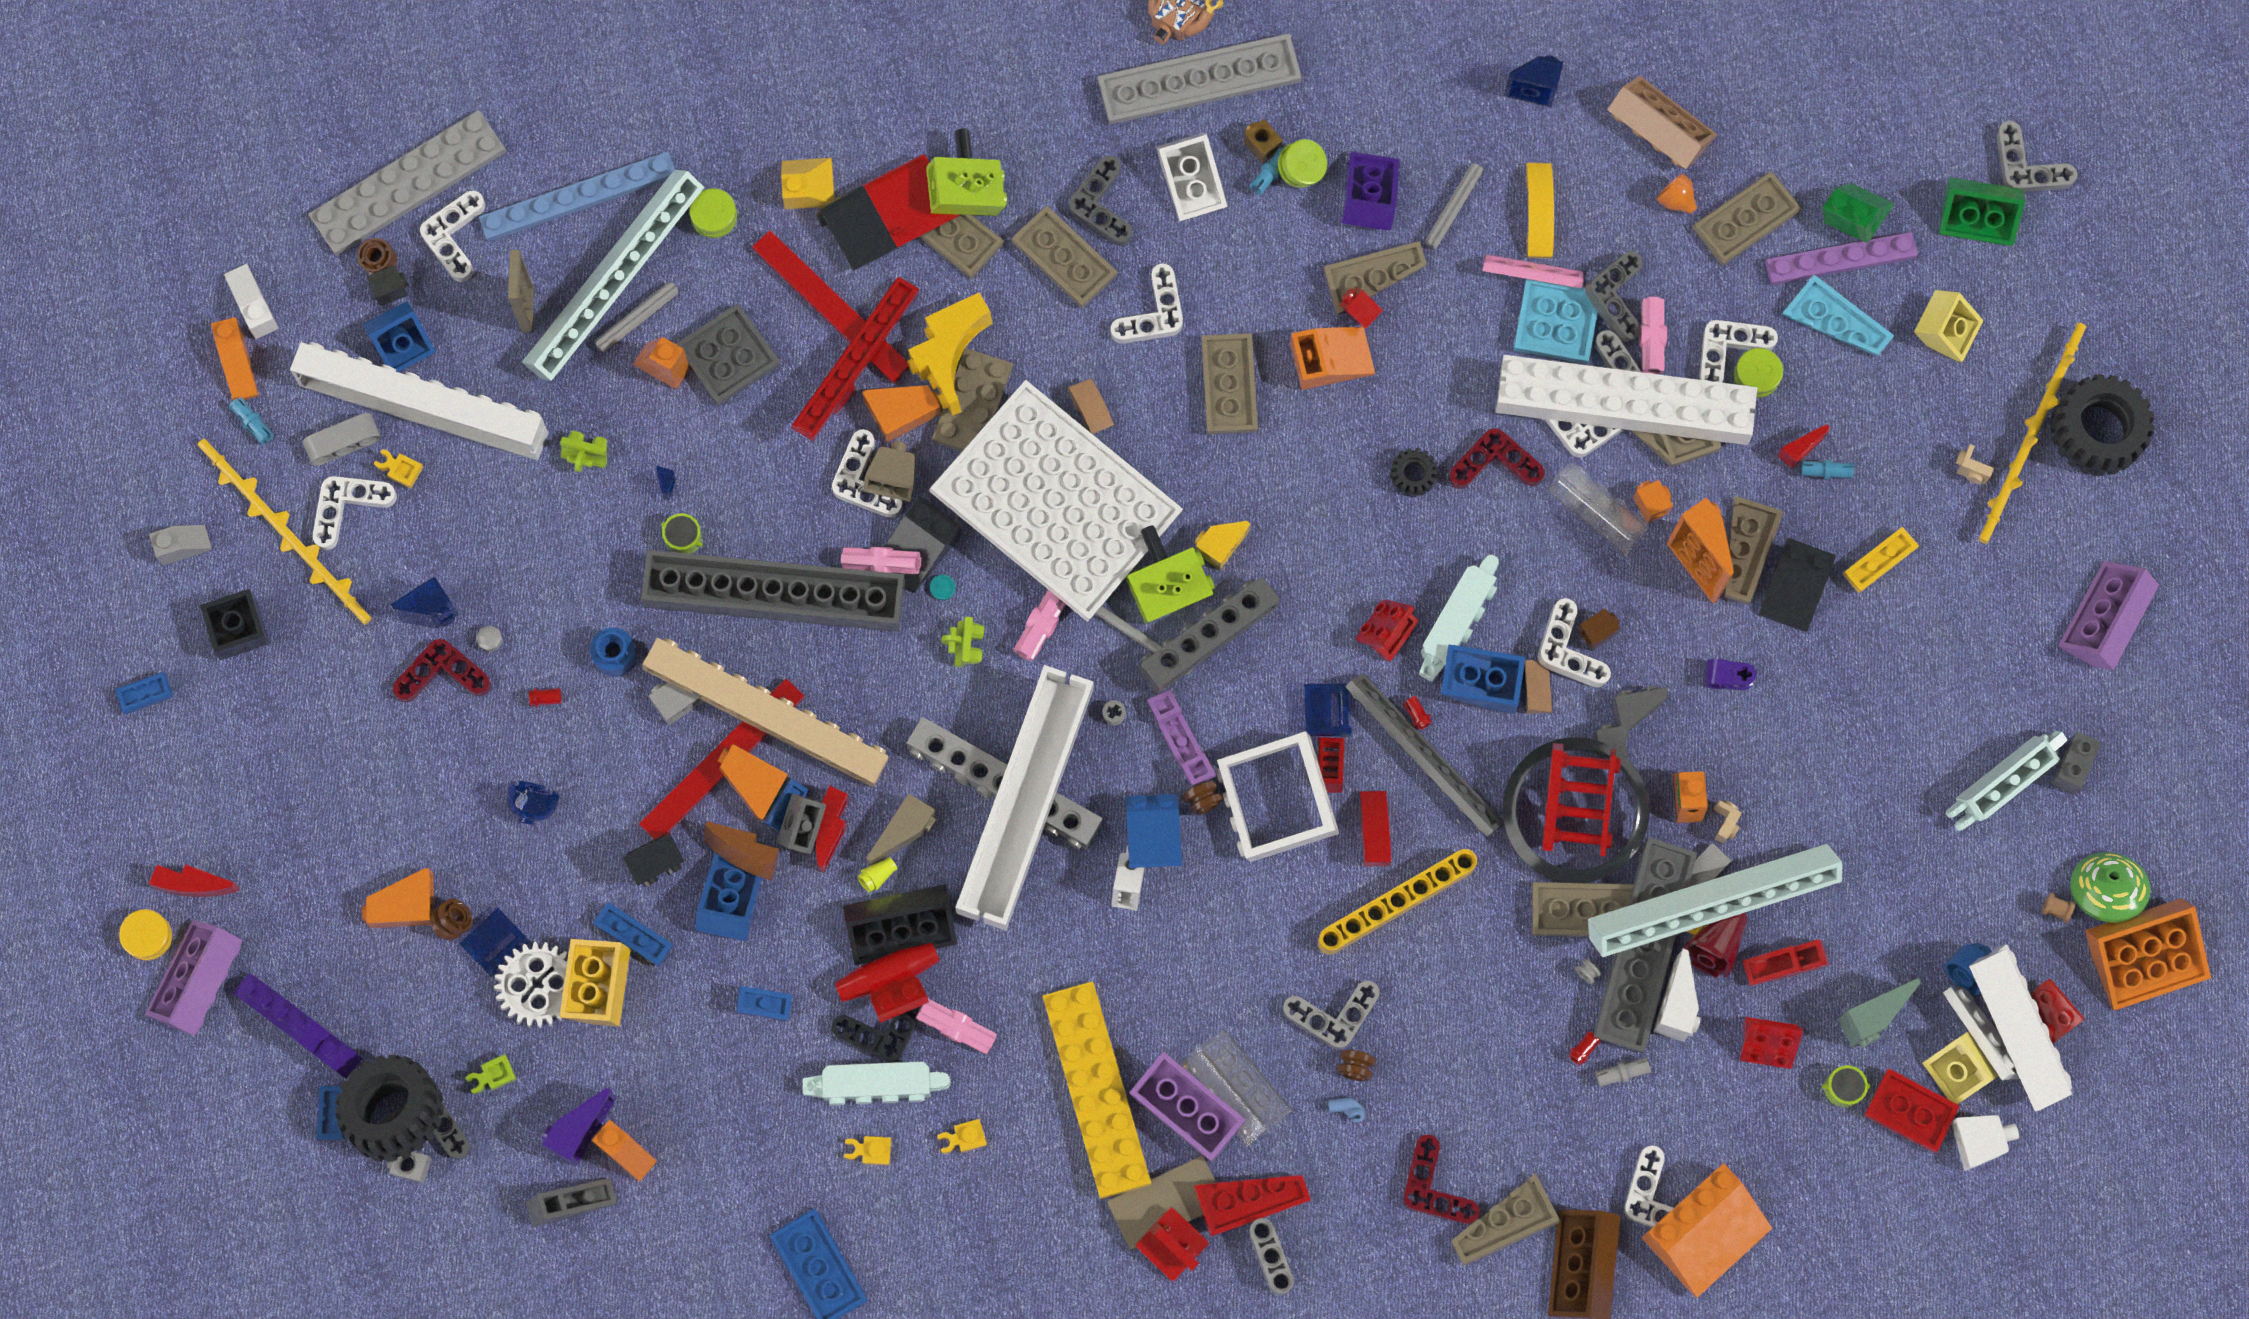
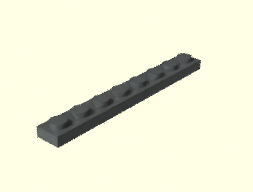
[1345,673,1503,837]

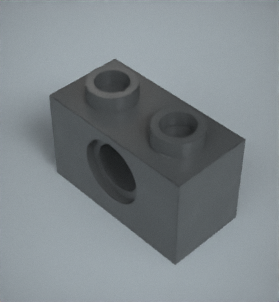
[2050,731,2102,795]
[777,793,826,854]

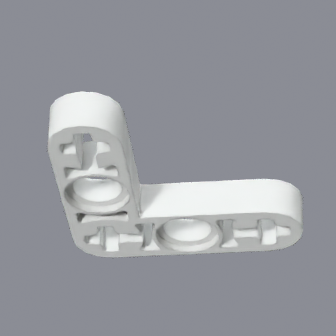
[420,191,485,282]
[1111,264,1183,344]
[1699,320,1778,383]
[1544,419,1625,458]
[832,430,903,518]
[313,476,397,550]
[1537,598,1611,687]
[1624,1146,1673,1227]

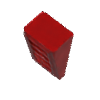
[1778,424,1830,468]
[1318,737,1345,793]

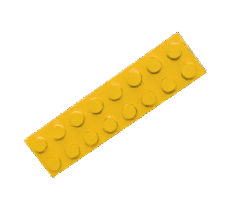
[1043,981,1151,1199]

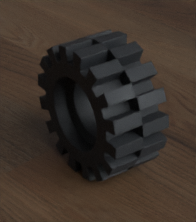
[1390,448,1437,497]

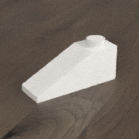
[224,264,279,339]

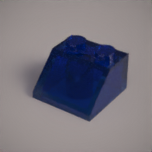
[1503,56,1564,108]
[390,576,459,629]

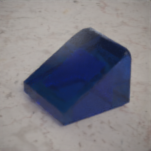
[656,466,677,501]

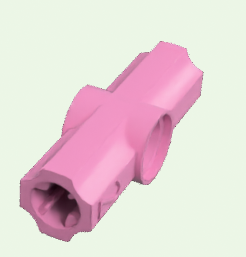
[1639,297,1667,375]
[841,547,921,574]
[1014,590,1066,661]
[916,999,997,1054]

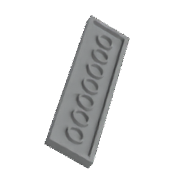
[1097,33,1302,125]
[308,110,506,257]

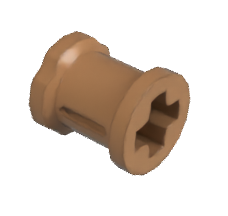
[2041,892,2075,924]

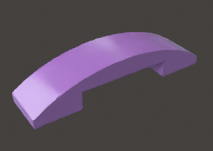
[1147,689,1216,787]

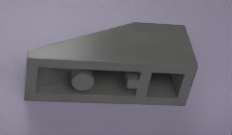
[526,1178,617,1228]

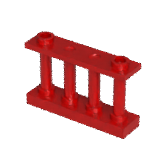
[1542,743,1621,857]

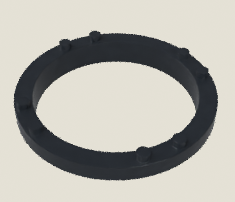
[1502,737,1649,883]

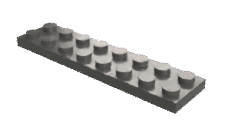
[1594,837,1697,1053]

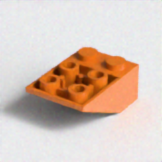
[1290,327,1375,390]

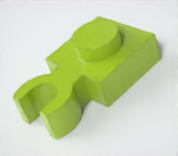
[466,1054,517,1095]

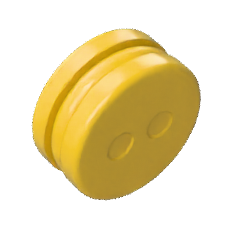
[119,909,172,961]

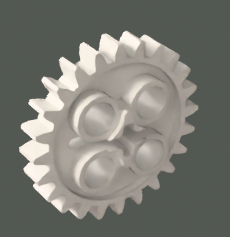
[494,942,568,1028]

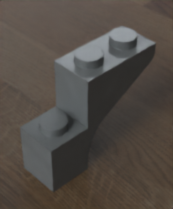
[1593,686,1667,759]

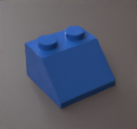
[363,301,436,372]

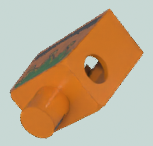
[1672,771,1707,823]

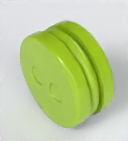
[1278,139,1327,188]
[689,188,737,238]
[1734,348,1783,398]

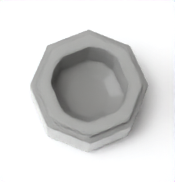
[476,625,503,653]

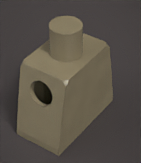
[863,441,915,502]

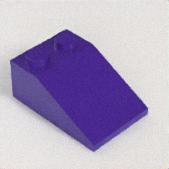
[1342,151,1399,231]
[542,1088,617,1167]

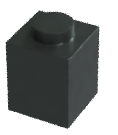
[367,265,409,306]

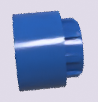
[590,627,637,677]
[1944,943,1992,996]

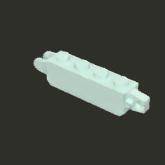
[1419,554,1499,682]
[1946,731,2067,831]
[803,1062,951,1105]

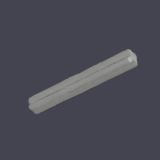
[1425,163,1483,249]
[595,282,679,352]

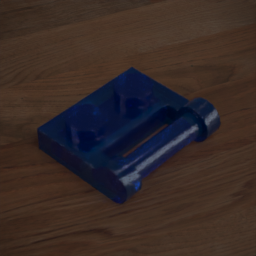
[1304,683,1352,737]
[459,908,530,977]

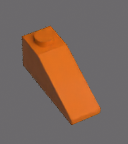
[211,317,259,401]

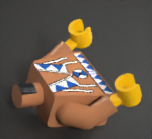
[1148,0,1223,45]

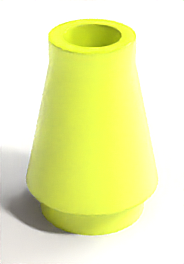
[857,857,897,893]

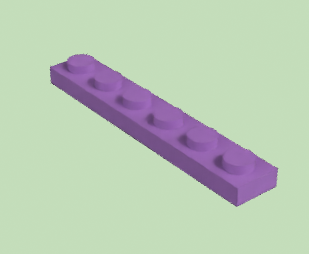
[1765,232,1918,286]

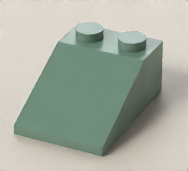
[1838,978,1921,1048]

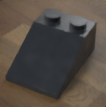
[885,496,962,593]
[1758,538,1836,632]

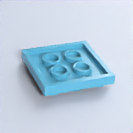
[1513,279,1599,365]

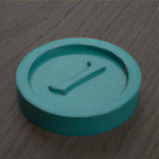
[930,575,955,601]

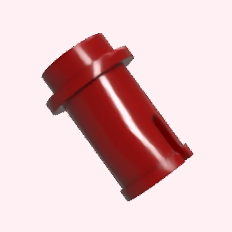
[529,687,562,708]
[1402,696,1432,730]
[1568,1031,1601,1066]

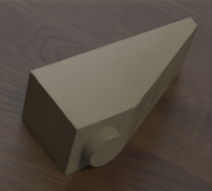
[866,794,937,866]

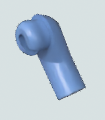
[1328,1097,1366,1123]

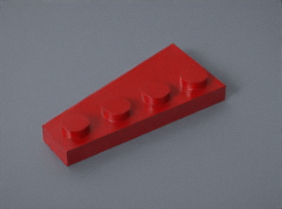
[1192,1175,1311,1236]

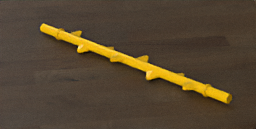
[1978,323,2086,544]
[198,439,372,625]

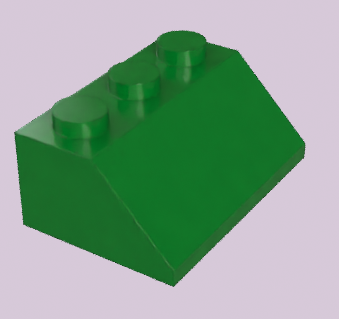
[1939,177,2025,246]

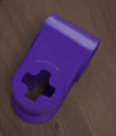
[1705,659,1756,691]

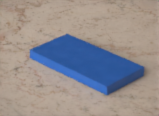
[769,1208,869,1319]

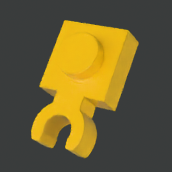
[374,449,423,489]
[937,1119,987,1154]
[844,1136,891,1165]

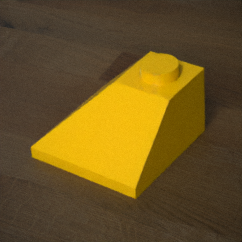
[781,158,834,209]

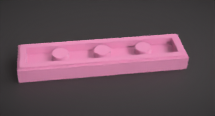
[1483,254,1584,288]

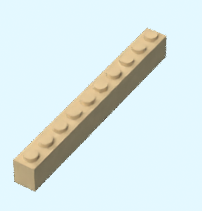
[643,638,889,788]

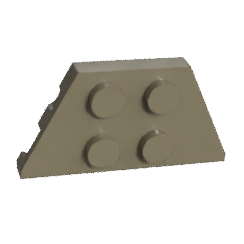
[1632,430,1721,467]

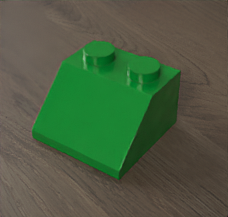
[1822,183,1894,243]

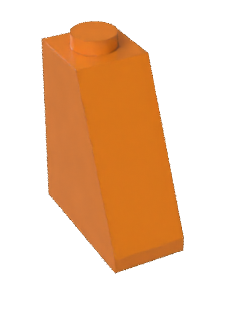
[633,337,690,390]
[862,385,941,442]
[718,744,788,822]
[362,868,434,928]
[592,1119,657,1182]

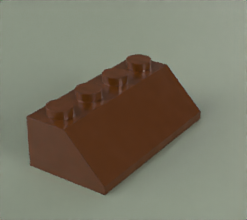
[1548,1210,1620,1319]

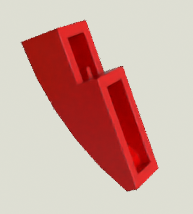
[816,785,849,873]
[1360,791,1391,867]
[148,864,239,897]
[1743,939,1830,986]

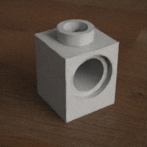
[387,1152,432,1184]

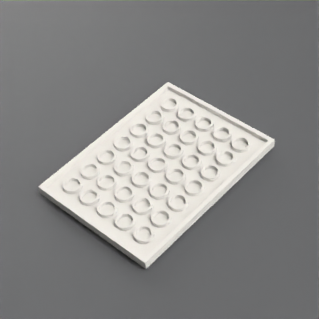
[929,380,1183,622]

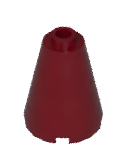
[1683,912,1748,978]

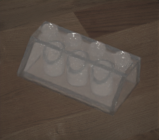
[1549,462,1650,557]
[1180,1030,1293,1147]

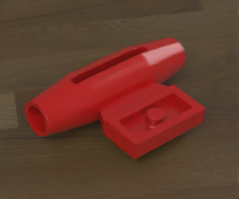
[834,942,940,1023]

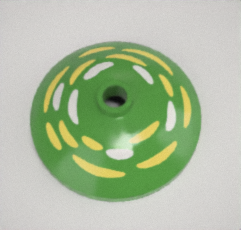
[2070,852,2151,923]

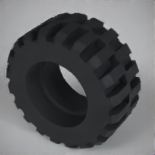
[2050,374,2155,476]
[335,1054,444,1162]

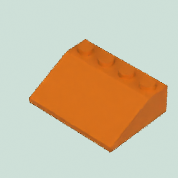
[1667,497,1734,604]
[2085,898,2211,1011]
[1641,1163,1772,1298]

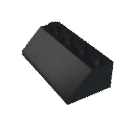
[843,884,958,965]

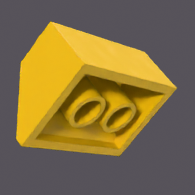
[560,939,631,1027]

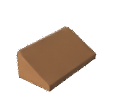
[1523,660,1552,714]

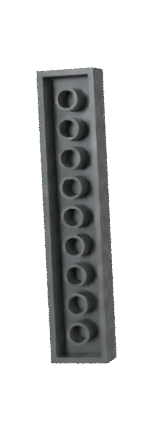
[641,550,905,632]

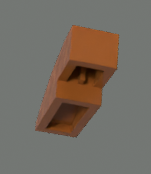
[704,821,779,881]

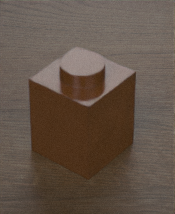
[1577,608,1620,651]

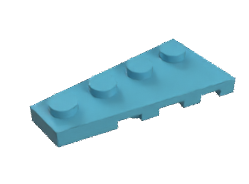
[1782,275,1894,357]

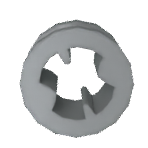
[1102,700,1126,726]
[1575,958,1601,985]

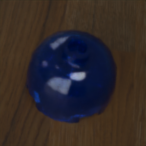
[507,780,561,825]

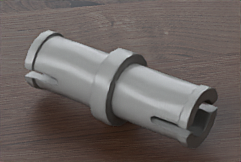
[1595,1057,1651,1088]

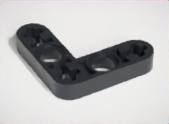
[831,1006,921,1063]

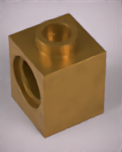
[1244,118,1283,164]

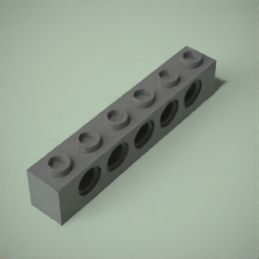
[1138,576,1280,695]

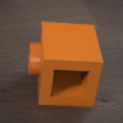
[1633,480,1673,524]

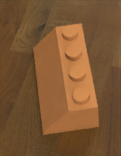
[1607,76,1718,169]

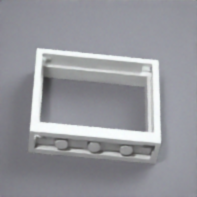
[1216,732,1339,862]

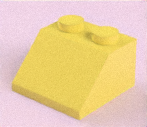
[1914,290,1984,362]
[1923,1031,1999,1104]

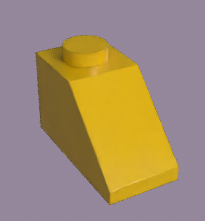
[1194,521,1251,570]

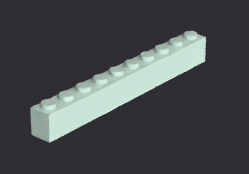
[522,170,704,381]
[1588,844,1842,957]

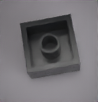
[200,589,270,660]
[622,832,685,888]

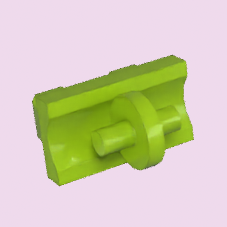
[560,430,607,473]
[941,616,984,668]

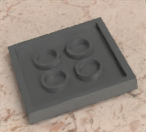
[676,303,781,406]

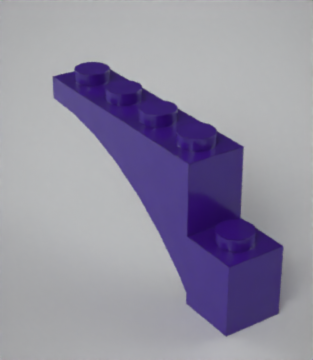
[233,972,363,1079]

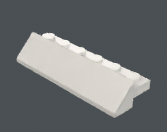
[1969,944,2072,1112]

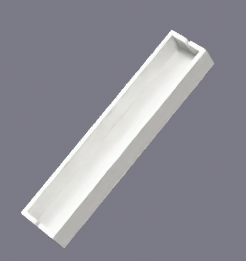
[290,342,548,461]
[1496,355,1757,445]
[956,665,1094,931]

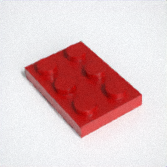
[1864,1068,1960,1153]

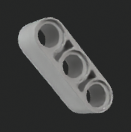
[303,413,381,466]
[1249,1218,1294,1296]

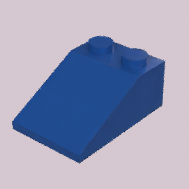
[1441,644,1525,714]
[1125,794,1182,868]
[695,852,763,941]

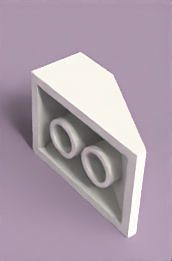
[1156,133,1228,221]
[1653,949,1701,1042]

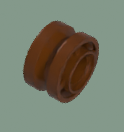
[357,238,397,275]
[1182,781,1223,816]
[430,898,473,941]
[1336,1049,1377,1082]

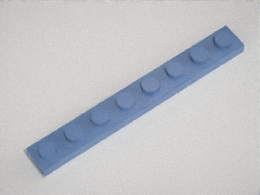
[479,152,675,242]

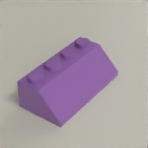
[2058,561,2159,671]
[145,920,243,1036]
[1129,1051,1246,1163]

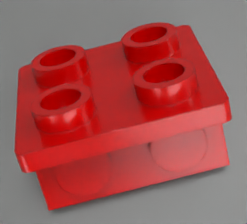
[1355,599,1419,662]
[2030,979,2084,1044]
[1740,1017,1803,1069]
[1135,1207,1209,1281]

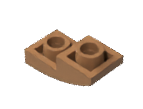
[1068,378,1114,434]

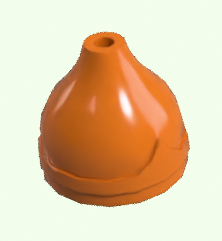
[1656,173,1697,214]

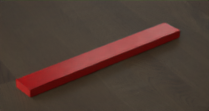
[752,230,909,384]
[791,276,919,441]
[639,678,805,839]

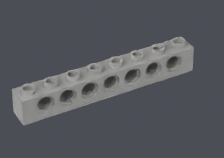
[906,717,1102,850]

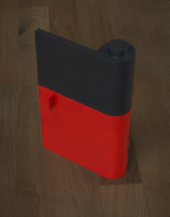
[815,154,959,271]

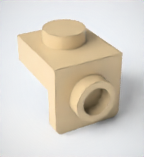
[1956,444,1994,484]
[1713,800,1742,844]

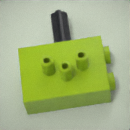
[926,128,1007,216]
[1125,525,1215,624]

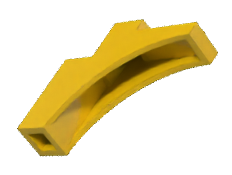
[907,292,993,416]

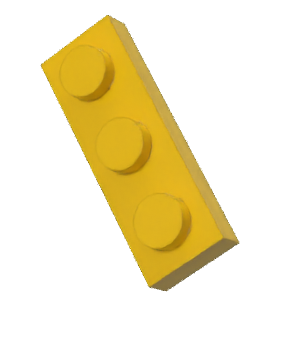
[1843,527,1919,594]

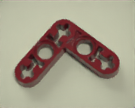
[1449,428,1545,489]
[393,639,491,703]
[1403,1134,1479,1225]

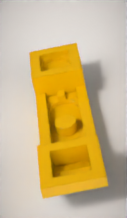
[1526,163,1554,258]

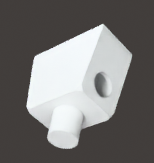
[1112,845,1145,911]
[1951,1115,2019,1171]

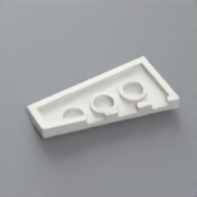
[1943,986,2020,1080]

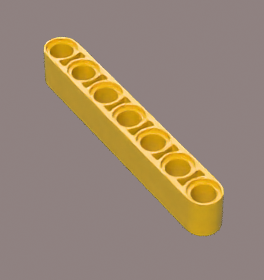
[1318,849,1477,955]

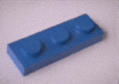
[593,902,674,967]

